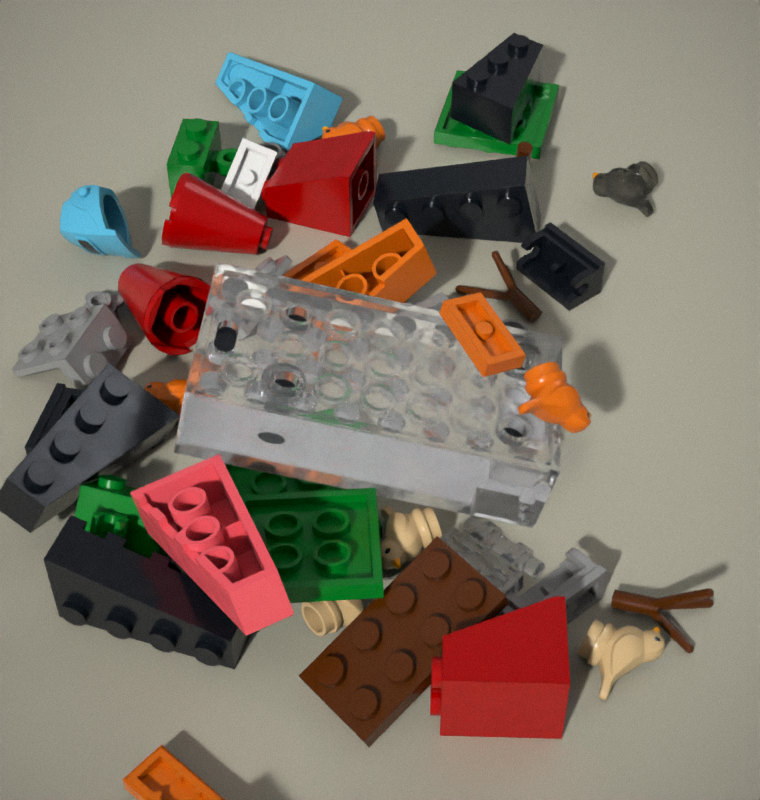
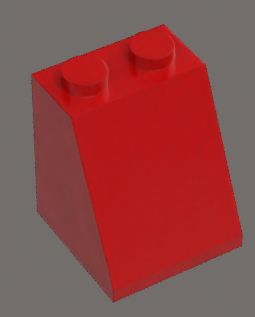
[262,131,377,237]
[430,596,570,739]

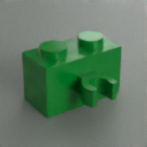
[166,118,238,197]
[75,475,169,558]

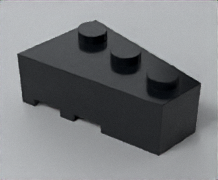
[451,33,543,145]

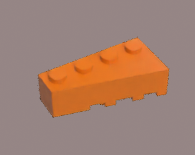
[263,218,437,384]

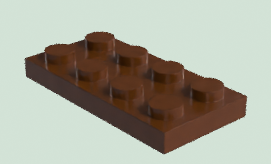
[299,536,509,747]

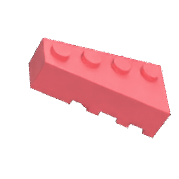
[130,454,294,636]

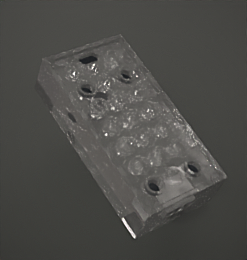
[174,262,563,528]

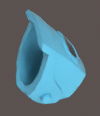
[60,185,141,258]

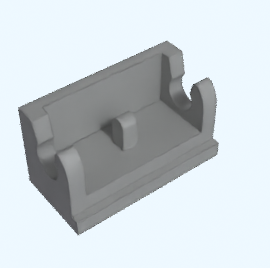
[498,548,607,624]

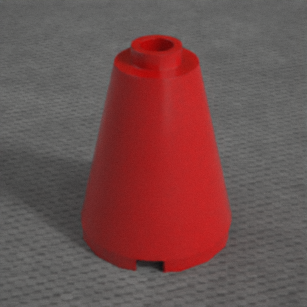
[162,172,273,255]
[118,263,217,355]

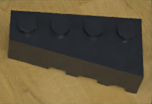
[373,156,541,243]
[0,363,180,533]
[43,515,251,669]

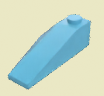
[215,52,343,151]

